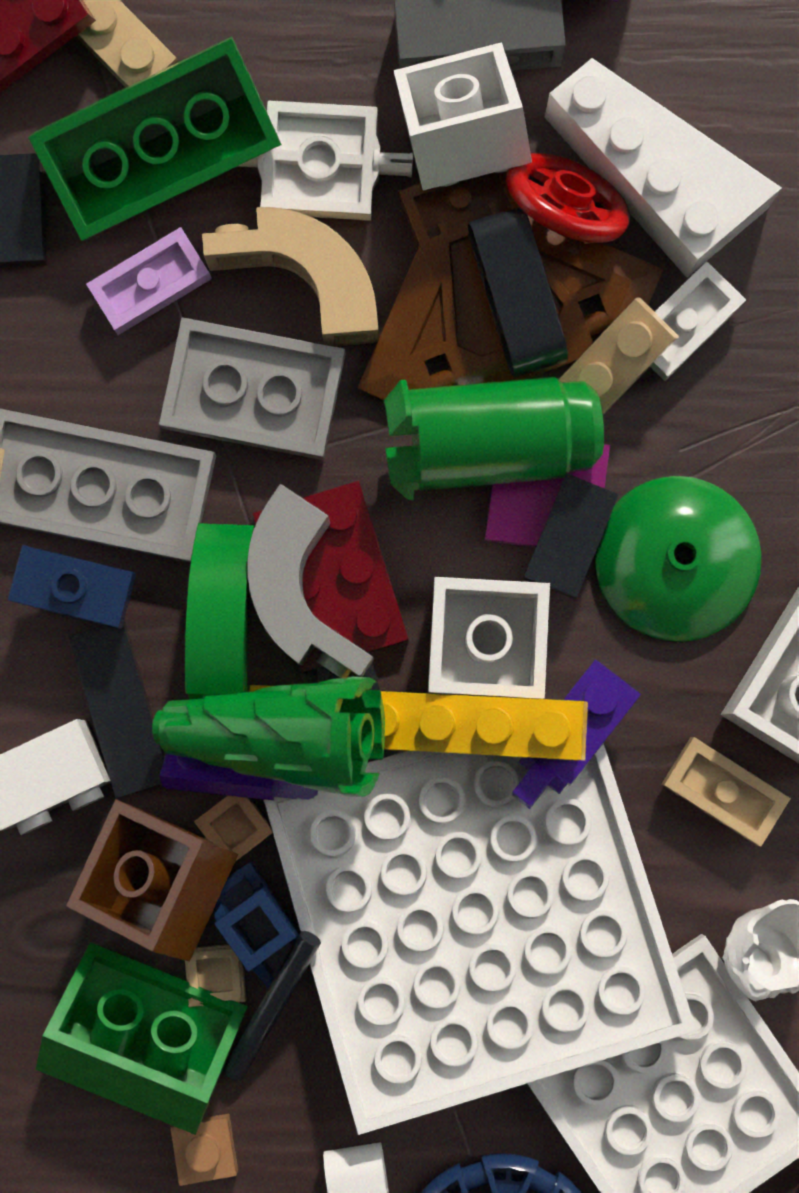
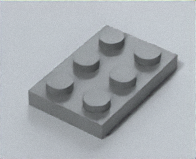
[159,317,346,460]

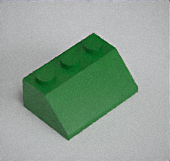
[35,942,248,1135]

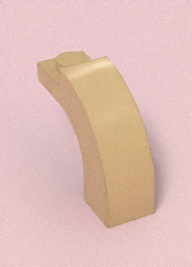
[202,207,379,347]

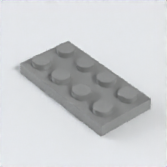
[0,409,216,563]

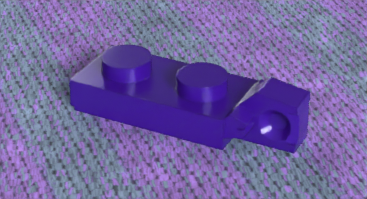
[512,659,641,809]

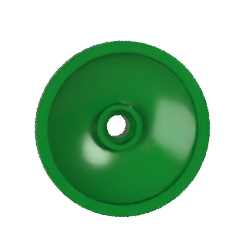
[594,476,761,642]

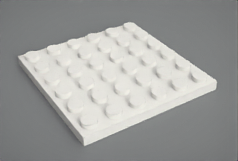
[264,744,697,1135]

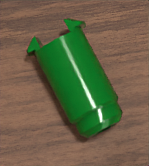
[384,377,604,500]

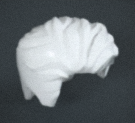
[722,899,799,1001]

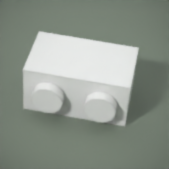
[0,719,111,835]

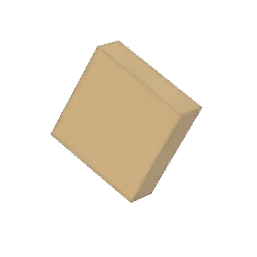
[185,944,247,1007]

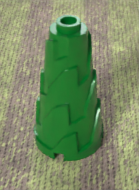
[152,676,385,797]

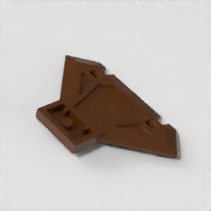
[357,171,664,401]

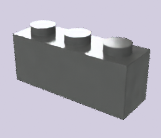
[394,0,565,71]

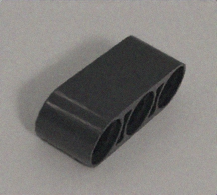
[467,207,568,377]

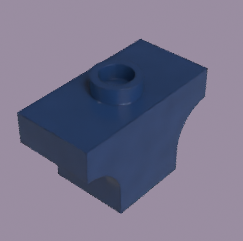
[8,545,136,629]
[212,861,301,989]

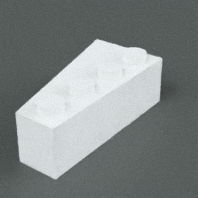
[545,58,782,277]

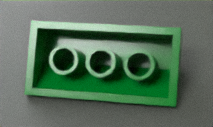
[28,36,282,241]

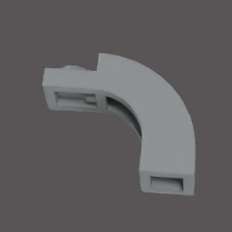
[248,484,374,678]

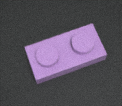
[86,227,212,335]

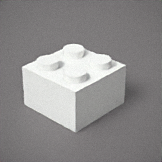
[394,42,532,190]
[428,577,550,699]

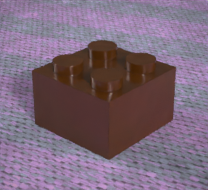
[66,799,238,962]

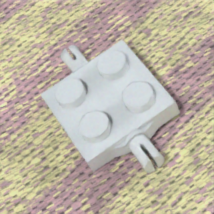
[239,101,413,221]

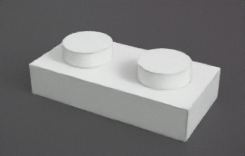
[650,262,746,381]

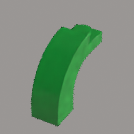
[185,523,254,700]

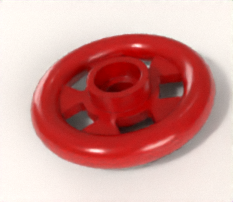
[506,153,630,243]

